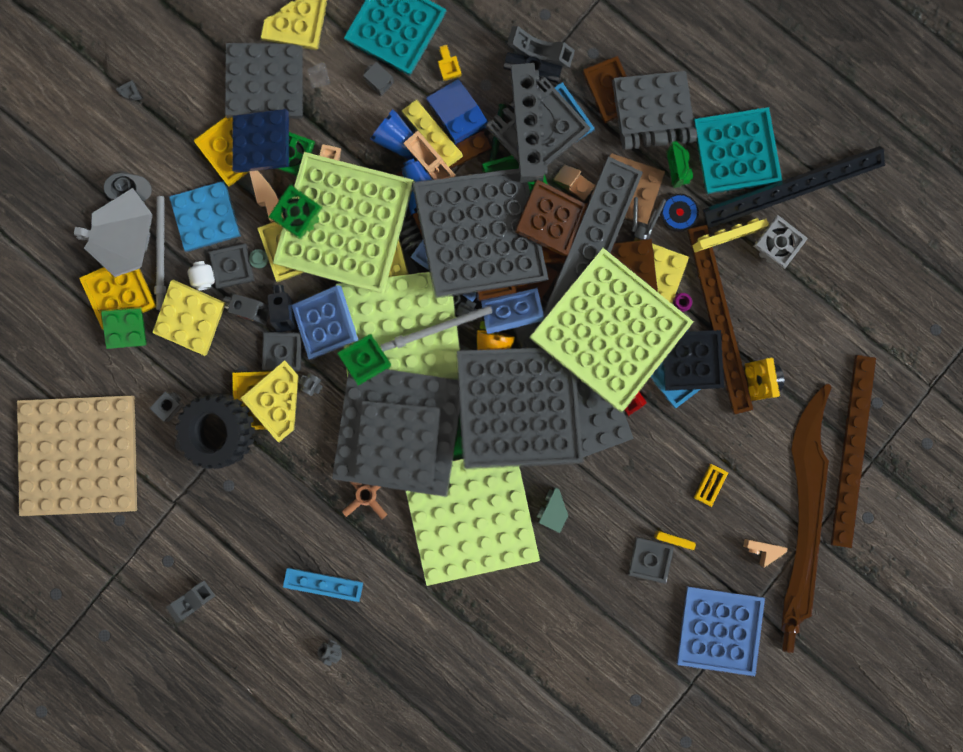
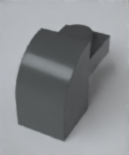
[166,581,215,623]

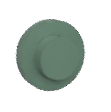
[249,249,268,269]

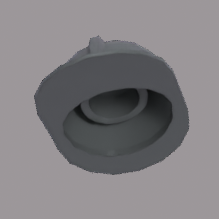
[104,171,152,201]

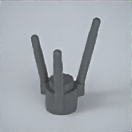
[631,197,666,240]

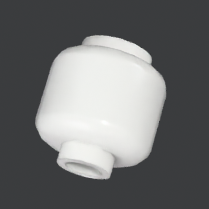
[188,261,215,291]

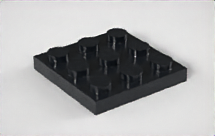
[663,330,724,391]

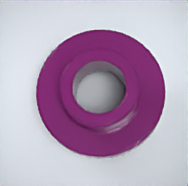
[673,293,692,312]

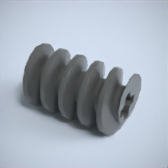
[399,212,423,252]

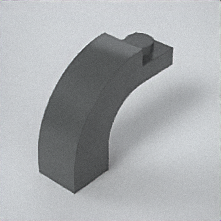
[507,26,575,68]

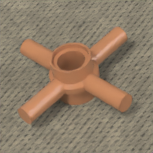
[342,482,388,519]

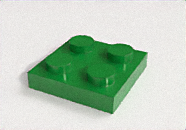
[101,307,147,349]
[337,334,391,386]

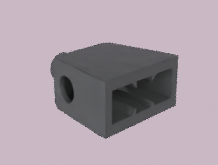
[223,294,270,325]

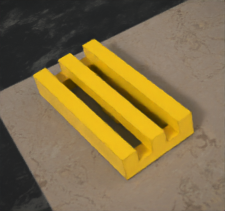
[693,464,728,507]
[654,531,696,550]

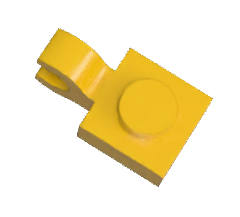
[438,45,462,81]

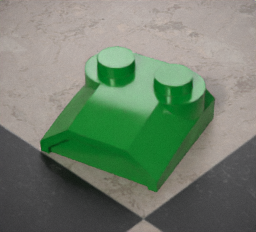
[666,141,693,188]

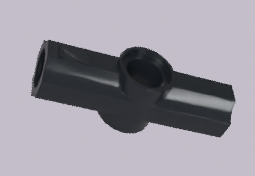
[504,52,562,83]

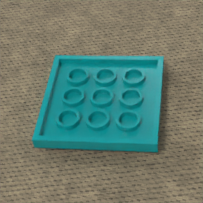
[344,0,446,76]
[694,107,782,194]

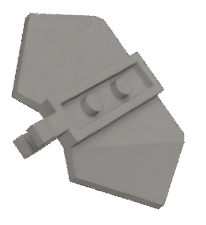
[74,188,152,277]

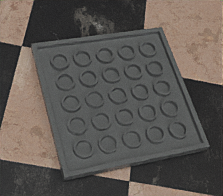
[412,168,548,299]
[457,348,583,469]
[332,369,460,497]

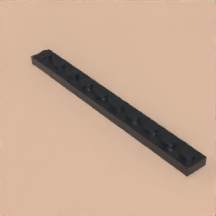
[703,146,885,229]

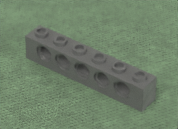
[511,63,547,183]

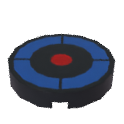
[660,194,699,232]

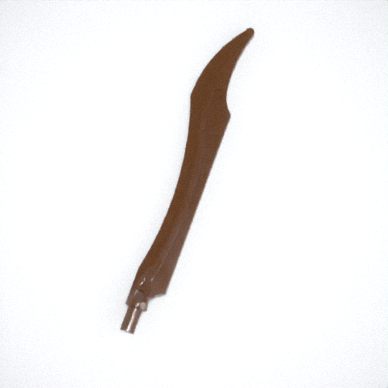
[781,384,832,653]

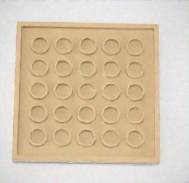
[17,396,137,516]

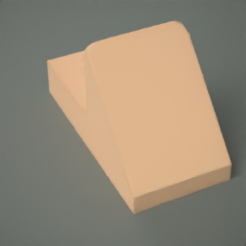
[553,165,595,202]
[743,539,787,567]

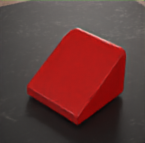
[624,391,647,416]

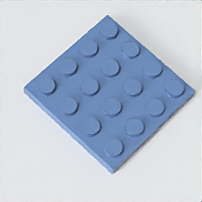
[676,586,765,676]

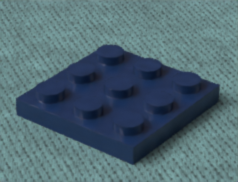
[232,109,289,173]

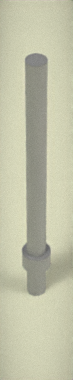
[154,196,166,310]
[381,306,493,352]

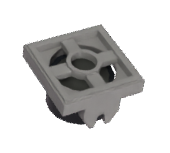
[753,215,808,269]

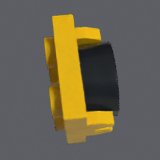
[744,358,784,401]

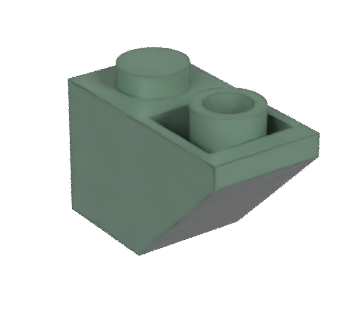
[537,487,568,533]

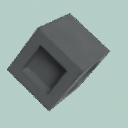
[363,62,394,96]
[149,391,184,422]

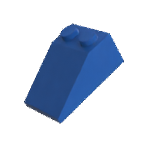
[426,79,487,144]

